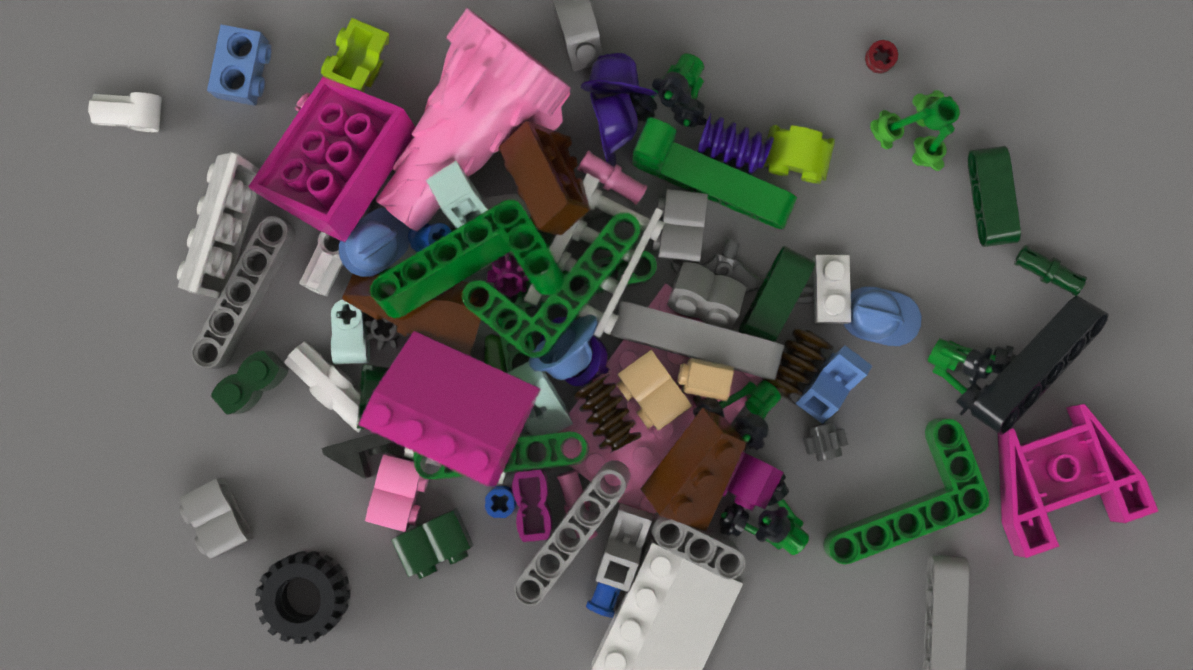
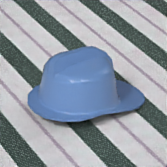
[339,208,410,277]
[844,287,921,346]
[529,314,598,380]

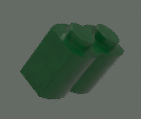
[211,350,289,415]
[391,508,473,579]

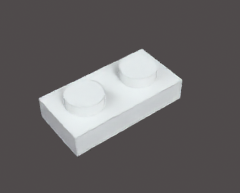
[813,255,851,324]

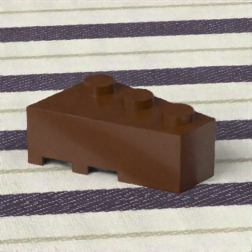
[499,120,590,236]
[640,408,746,532]

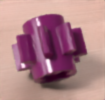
[487,252,529,298]

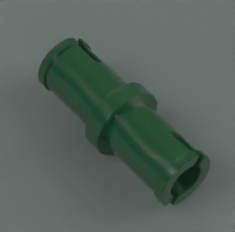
[1014,245,1087,296]

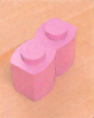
[365,453,429,532]

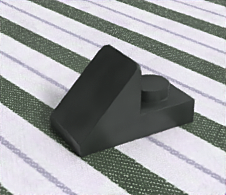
[321,433,394,479]

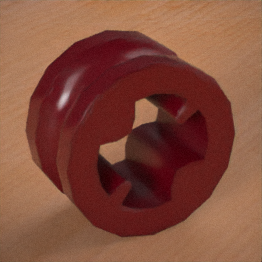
[865,40,899,74]

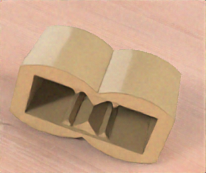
[616,350,692,431]
[676,358,734,401]

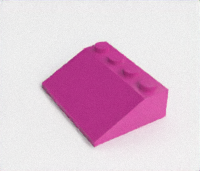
[248,77,415,242]
[358,331,541,487]

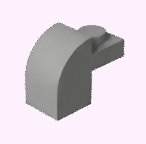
[552,0,603,72]
[595,503,653,592]

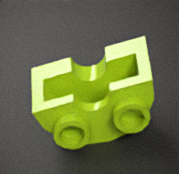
[321,18,389,93]
[763,125,835,184]

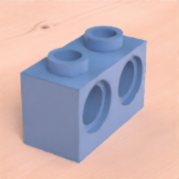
[207,24,272,106]

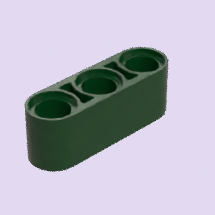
[968,146,1021,247]
[738,246,815,342]

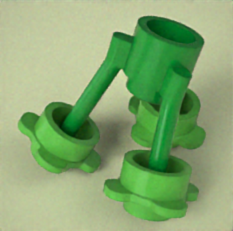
[870,90,960,171]

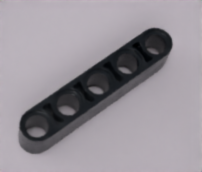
[971,296,1109,435]

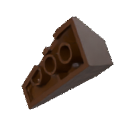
[342,274,489,356]

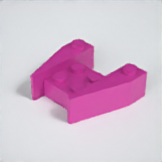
[998,404,1159,558]

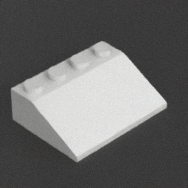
[177,153,260,299]
[592,539,743,670]

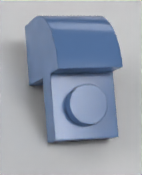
[795,345,872,424]

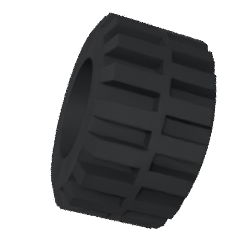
[255,551,350,644]

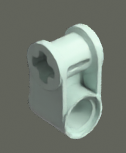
[331,300,370,365]

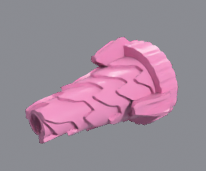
[376,8,571,231]

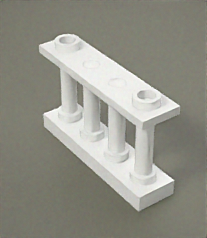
[524,174,665,339]

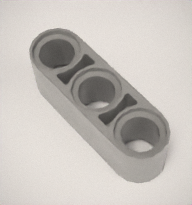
[650,512,746,579]

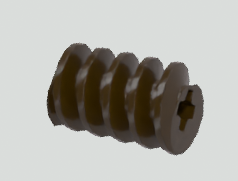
[762,329,834,405]
[573,374,642,453]

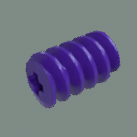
[698,113,774,175]

